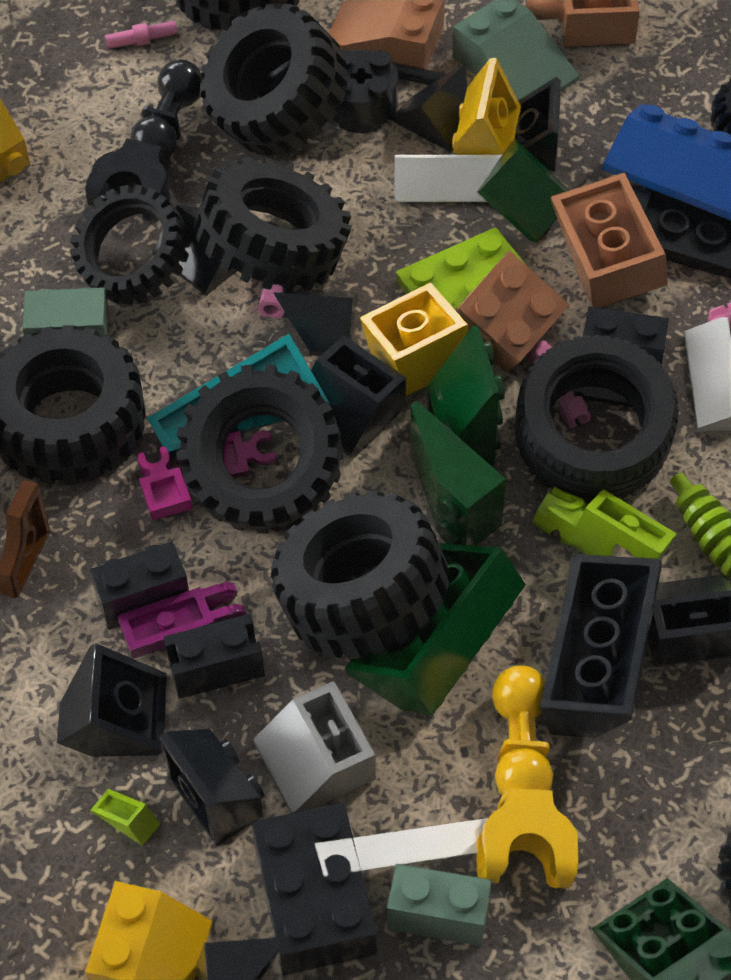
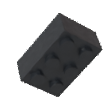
[251,802,377,976]

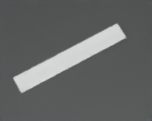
[315,818,488,876]

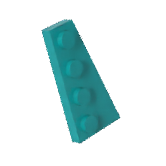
[147,334,331,455]

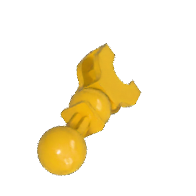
[476,665,578,889]

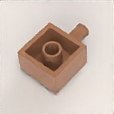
[525,0,640,47]
[455,250,569,373]

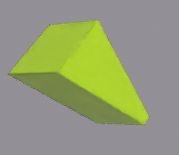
[90,789,160,846]

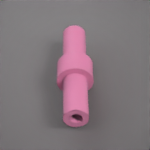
[105,20,178,49]

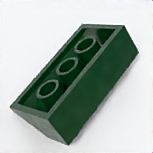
[345,543,526,715]

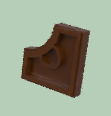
[0,479,51,599]

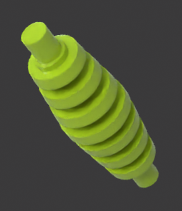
[670,472,731,579]

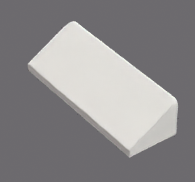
[395,155,502,202]
[684,317,731,432]

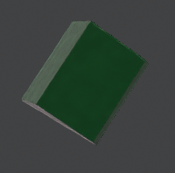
[477,139,570,242]

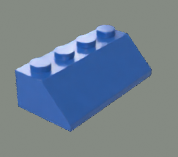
[602,104,731,220]

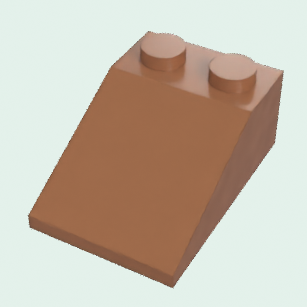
[329,0,445,69]
[551,173,668,308]

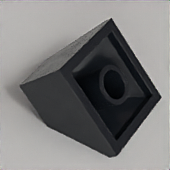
[57,643,167,757]

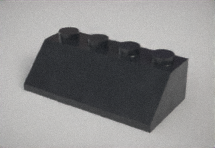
[540,554,662,738]

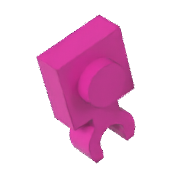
[224,431,276,478]
[138,446,193,521]

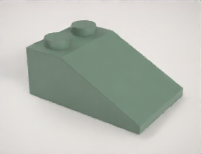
[452,0,579,100]

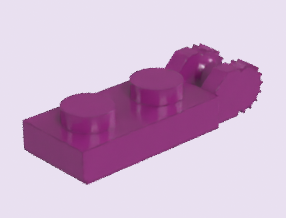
[117,581,247,659]

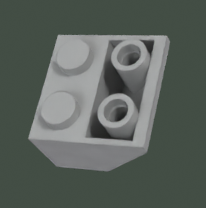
[253,681,376,813]

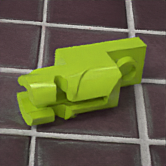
[532,486,677,559]

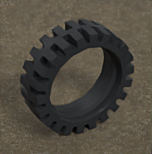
[70,185,190,305]

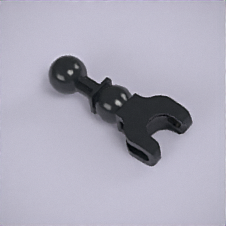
[85,59,204,222]

